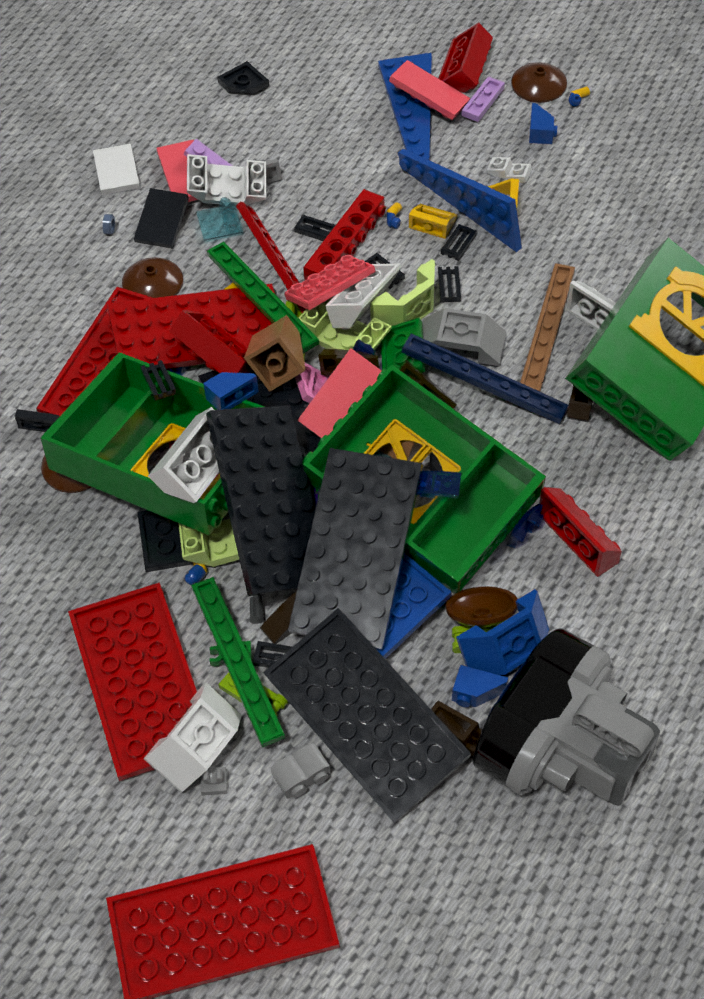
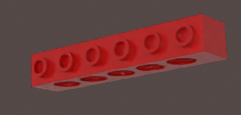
[303,189,386,280]

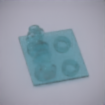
[196,197,243,241]

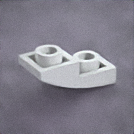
[487,157,532,183]

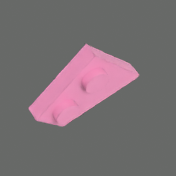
[295,362,330,404]

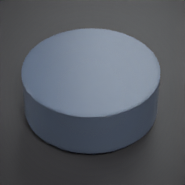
[103,214,115,235]

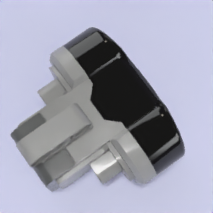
[473,628,660,806]

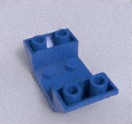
[456,589,549,675]

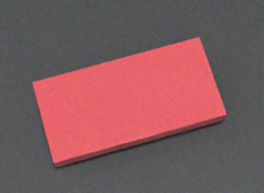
[389,60,470,120]
[156,139,198,202]
[284,255,376,310]
[297,348,382,438]

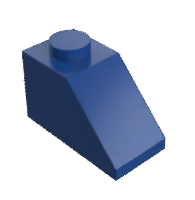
[529,103,558,144]
[203,372,259,410]
[452,665,508,707]

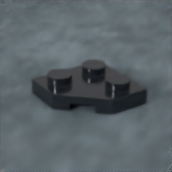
[217,61,269,94]

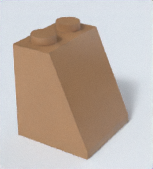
[244,315,305,391]

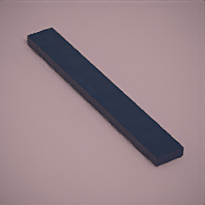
[401,333,569,424]

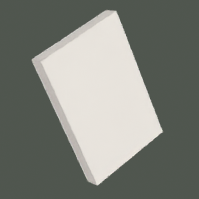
[93,144,140,195]

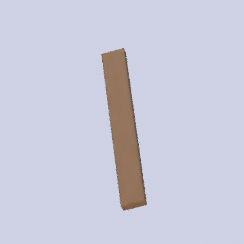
[520,263,575,392]

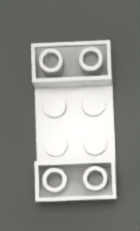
[187,154,266,206]
[144,682,242,792]

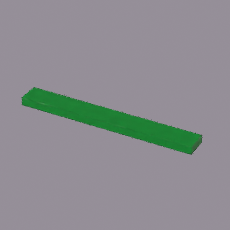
[207,241,319,354]
[191,577,285,748]

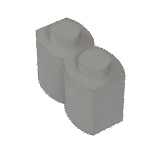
[270,742,331,799]

